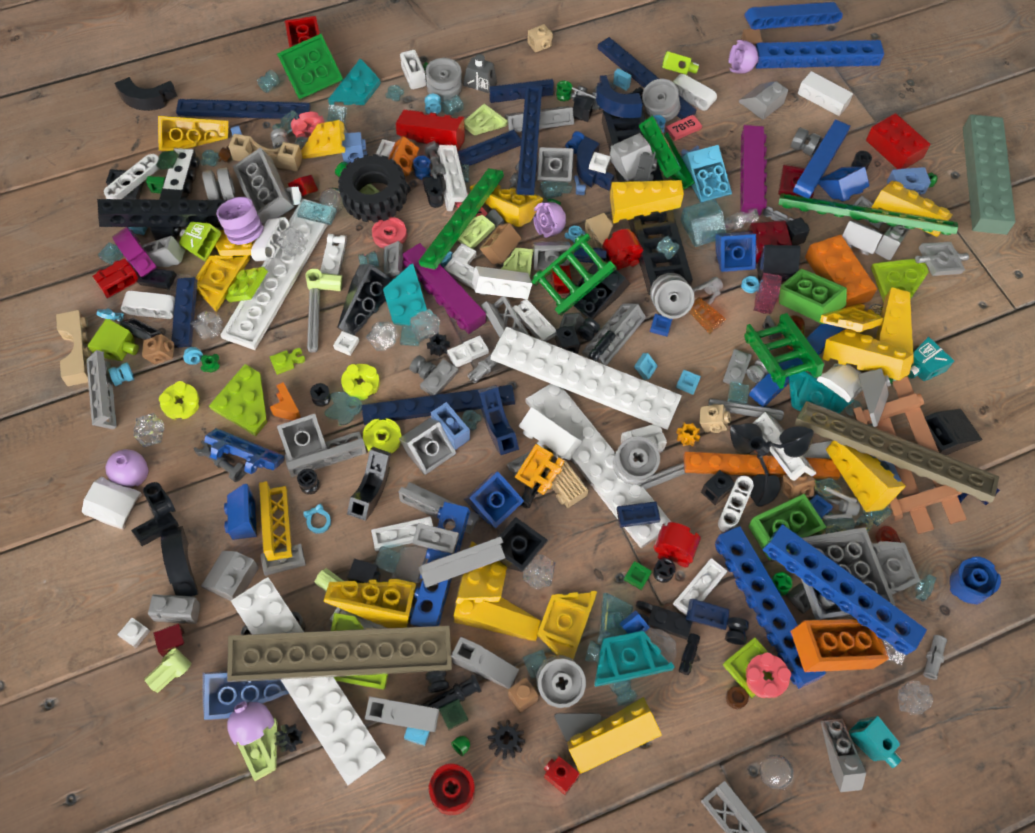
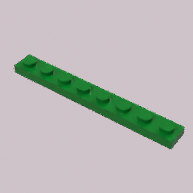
[419,168,504,270]

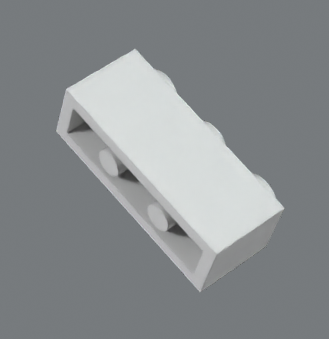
[798,71,853,116]
[472,266,532,299]
[519,407,582,461]

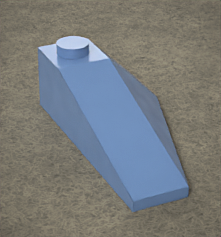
[202,671,289,720]

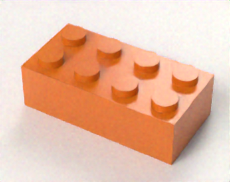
[805,234,877,309]
[791,619,889,672]

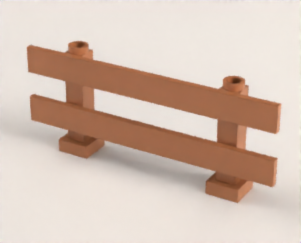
[853,377,967,534]

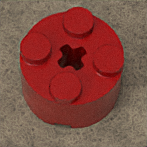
[602,229,643,271]
[654,522,701,568]
[428,763,475,815]

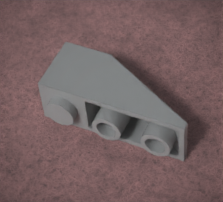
[874,225,910,260]
[451,637,519,689]
[365,696,439,732]
[821,719,866,792]

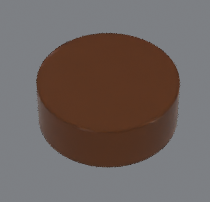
[726,686,749,709]

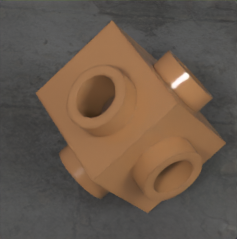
[142,334,174,365]
[782,472,815,500]

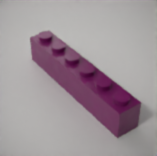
[740,125,767,216]
[403,243,486,334]

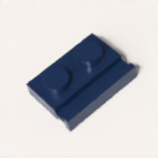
[573,247,607,263]

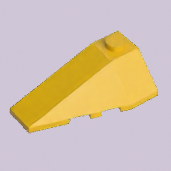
[158,116,228,152]
[470,184,543,227]
[324,579,416,628]
[454,597,541,641]

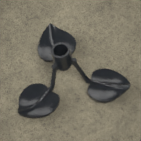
[730,423,814,507]

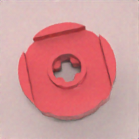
[291,112,325,139]
[372,217,407,249]
[745,653,791,698]

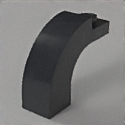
[114,77,178,111]
[347,447,391,521]
[161,526,199,597]

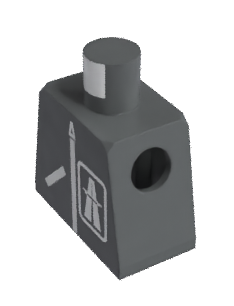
[463,54,497,93]

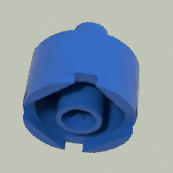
[950,557,1001,605]

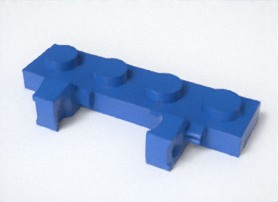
[204,428,284,474]

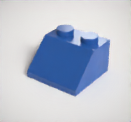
[818,167,870,201]
[716,231,756,272]
[464,471,524,528]
[224,484,257,540]

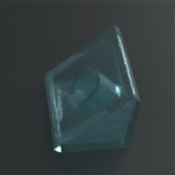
[597,593,633,643]

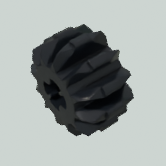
[488,720,525,760]

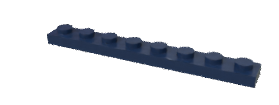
[597,37,696,120]
[517,85,542,196]
[176,99,311,119]
[362,385,515,425]

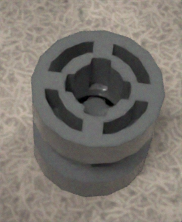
[409,355,436,380]

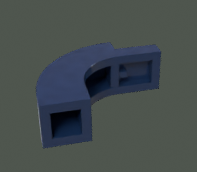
[596,75,642,118]
[576,136,614,191]
[478,385,519,455]

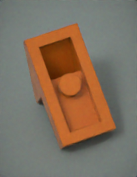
[270,382,301,421]

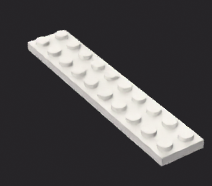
[221,199,335,350]
[491,327,682,430]
[526,384,671,548]
[231,577,386,785]

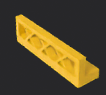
[259,481,293,561]

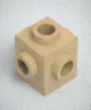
[528,24,553,53]
[700,404,731,433]

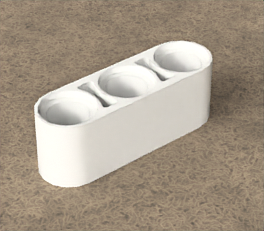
[673,74,717,110]
[251,217,289,261]
[121,291,175,319]
[718,476,754,532]

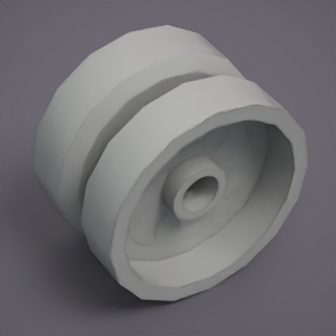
[425,58,462,101]
[642,79,681,122]
[202,167,236,200]
[650,273,694,319]
[613,436,660,485]
[536,655,586,708]

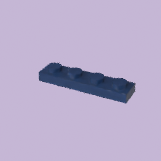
[489,79,554,103]
[457,130,521,169]
[171,277,198,348]

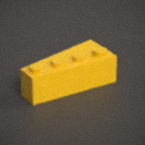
[610,180,684,223]
[871,181,953,237]
[875,287,914,365]
[823,329,914,380]
[826,440,906,512]
[567,697,662,774]

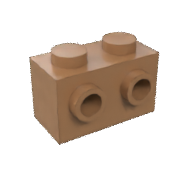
[480,223,522,264]

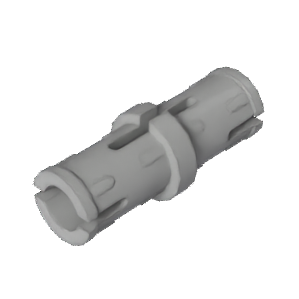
[467,352,498,383]
[923,635,947,680]

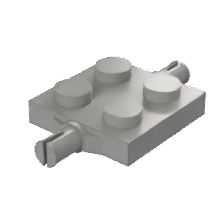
[915,242,969,276]

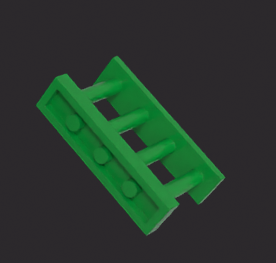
[638,116,695,190]
[531,233,617,316]
[744,313,824,389]

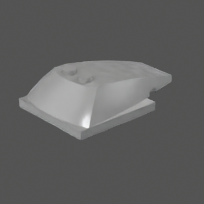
[801,527,920,620]

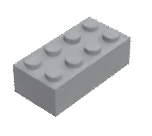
[233,147,294,225]

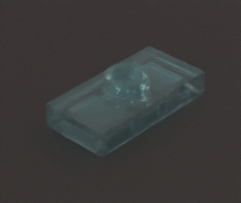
[297,200,337,225]

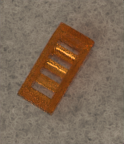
[689,297,726,334]

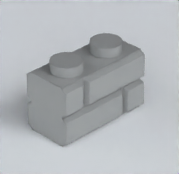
[148,594,200,624]

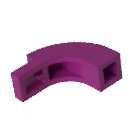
[112,227,157,278]

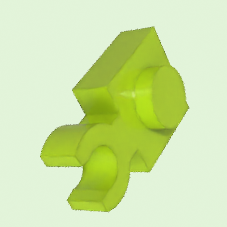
[269,348,306,375]

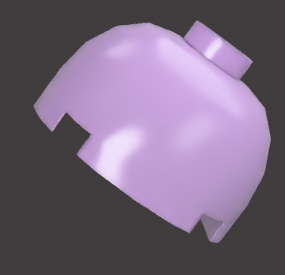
[729,40,759,73]
[533,202,566,238]
[105,449,149,488]
[227,701,275,745]

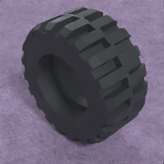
[338,154,408,223]

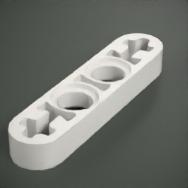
[104,154,161,199]

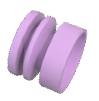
[216,197,264,245]

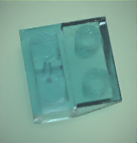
[680,199,726,247]

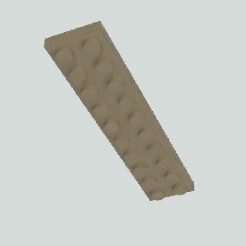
[795,401,1000,503]
[227,626,452,682]

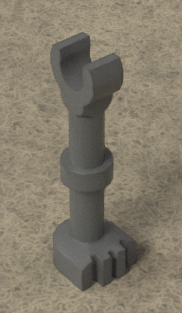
[424,140,445,179]
[194,440,247,482]

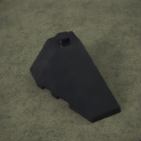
[337,264,393,336]

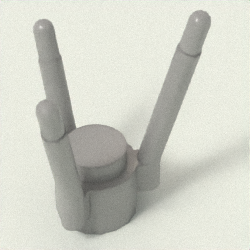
[692,277,723,318]
[809,487,860,519]

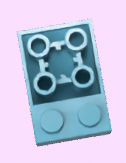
[682,145,732,203]

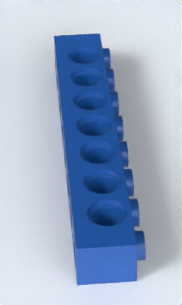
[755,40,884,69]
[763,524,927,655]
[715,526,826,689]

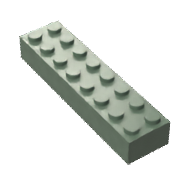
[963,114,1016,235]

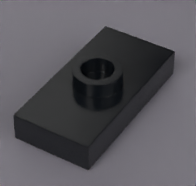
[137,269,177,290]
[120,318,163,340]
[131,512,179,547]

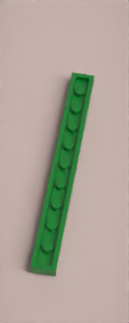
[778,193,958,235]

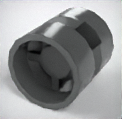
[790,127,822,157]

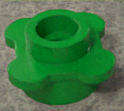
[200,354,220,373]

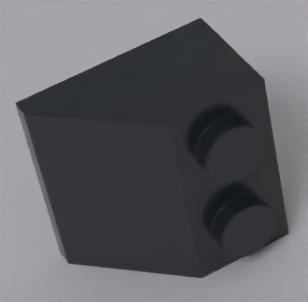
[757,245,801,285]
[499,517,548,572]

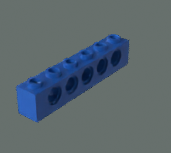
[409,502,470,627]

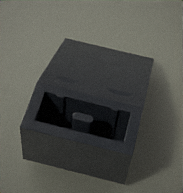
[565,258,630,319]
[925,408,983,455]

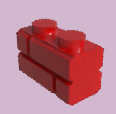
[92,258,138,299]

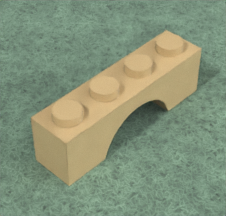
[229,134,302,171]
[56,310,91,386]

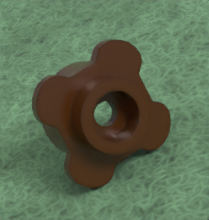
[218,145,231,162]

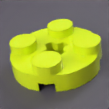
[341,364,380,400]
[159,381,200,419]
[363,418,402,454]

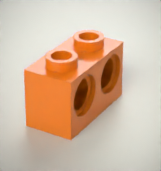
[388,136,419,176]

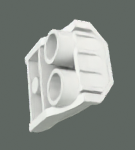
[817,363,862,403]
[82,476,142,530]

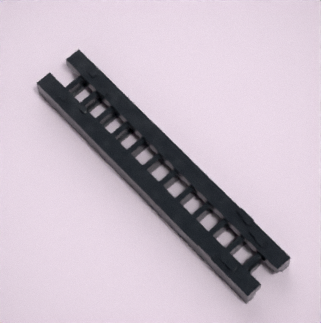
[602,109,693,295]

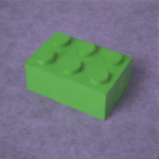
[779,269,847,324]
[748,494,827,561]

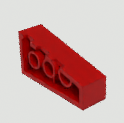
[395,109,465,152]

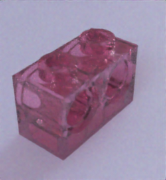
[753,273,782,314]

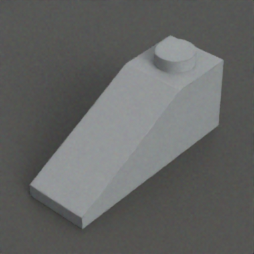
[126,236,185,267]
[858,368,891,427]

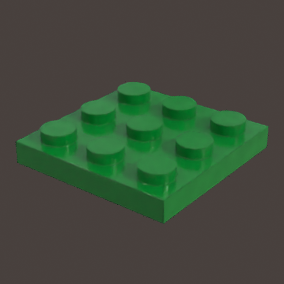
[277,34,343,101]

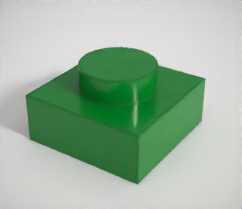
[146,176,165,193]
[624,561,652,591]

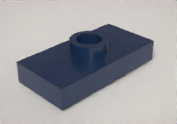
[616,501,661,528]
[686,599,730,630]

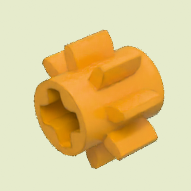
[676,422,701,447]

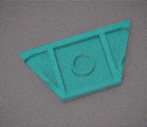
[328,59,381,105]
[383,264,433,330]
[789,365,854,414]
[594,631,675,687]

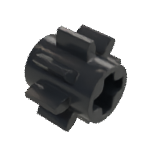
[427,333,450,357]
[274,724,303,752]

